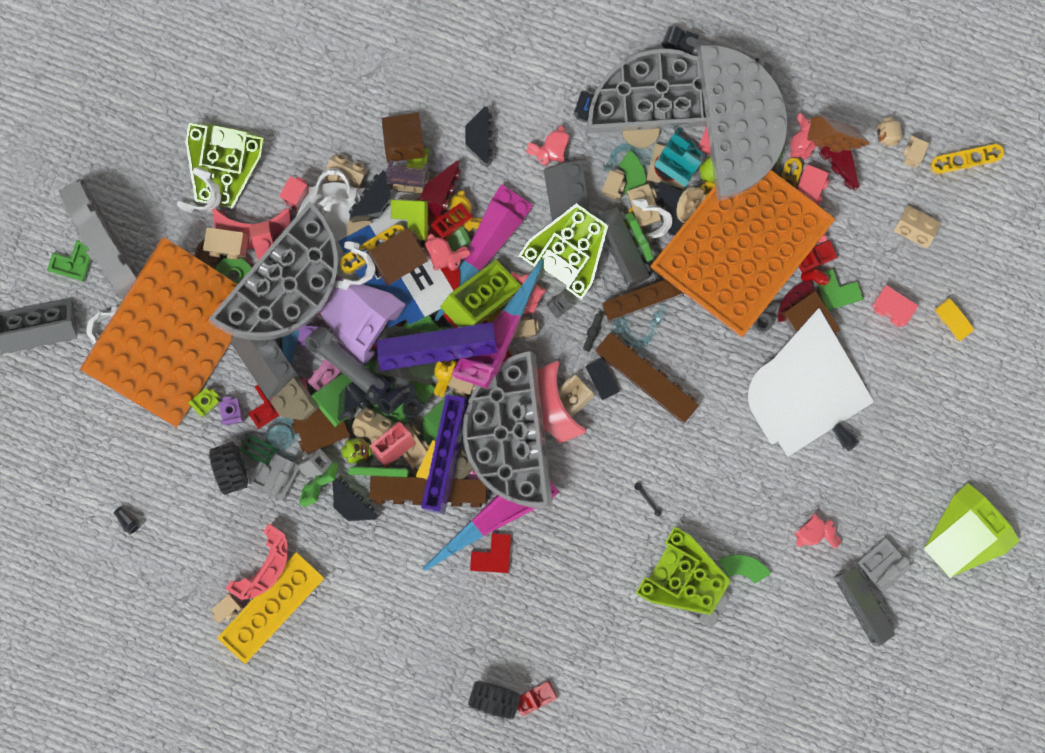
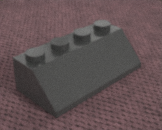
[543,161,590,222]
[597,208,651,288]
[0,298,77,354]
[230,335,301,400]
[833,567,896,647]

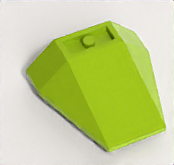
[186,122,264,209]
[519,204,609,299]
[923,483,1020,578]
[635,526,731,615]

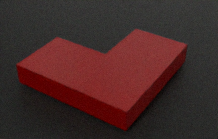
[248,385,280,429]
[470,533,511,573]

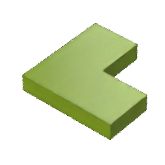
[391,199,428,240]

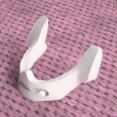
[177,167,221,213]
[309,167,357,201]
[316,194,357,215]
[632,199,672,243]
[334,242,375,290]
[87,307,118,343]

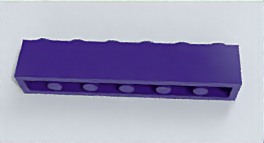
[377,322,497,371]
[421,394,469,515]

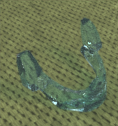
[603,144,651,171]
[613,311,661,349]

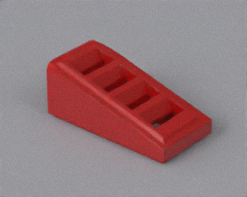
[430,203,473,240]

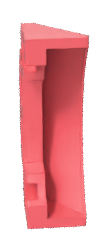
[212,208,291,249]
[537,361,587,443]
[226,524,288,600]

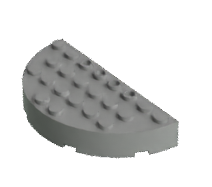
[697,45,787,201]
[587,49,707,134]
[59,178,139,300]
[209,201,338,340]
[463,352,553,509]

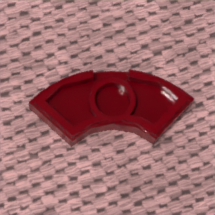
[777,281,813,323]

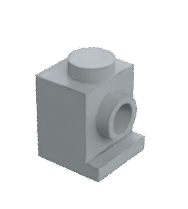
[297,448,333,478]

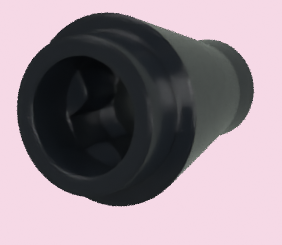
[832,423,860,452]
[113,506,141,535]

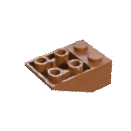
[807,116,870,152]

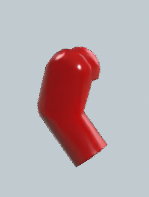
[801,269,830,285]

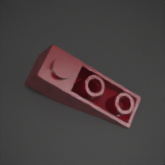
[818,146,859,192]
[419,160,461,216]

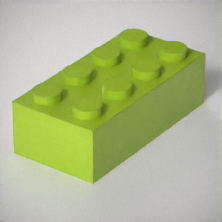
[440,260,521,327]

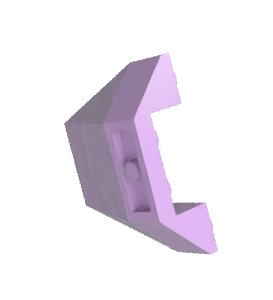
[320,276,406,367]

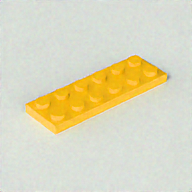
[217,552,325,664]

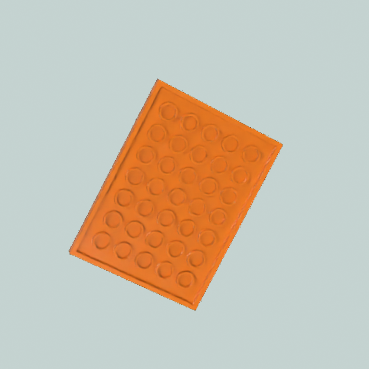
[650,170,835,338]
[79,237,238,428]

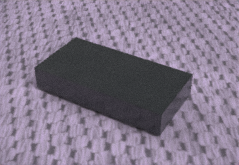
[585,358,619,401]

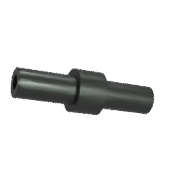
[582,314,603,352]

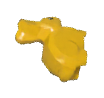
[446,190,482,233]
[434,360,458,398]

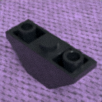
[465,107,492,167]
[349,170,391,223]
[655,182,685,237]
[338,382,371,421]
[332,478,379,521]

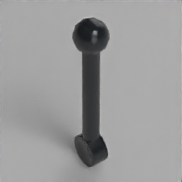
[634,483,662,516]

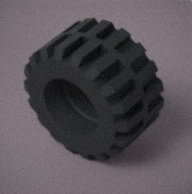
[209,442,248,495]
[468,681,521,720]

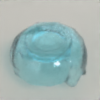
[265,420,294,450]

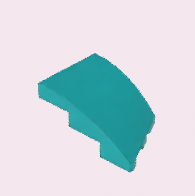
[654,128,705,187]

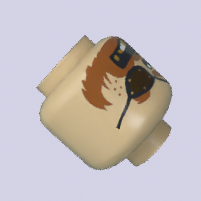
[876,118,903,147]

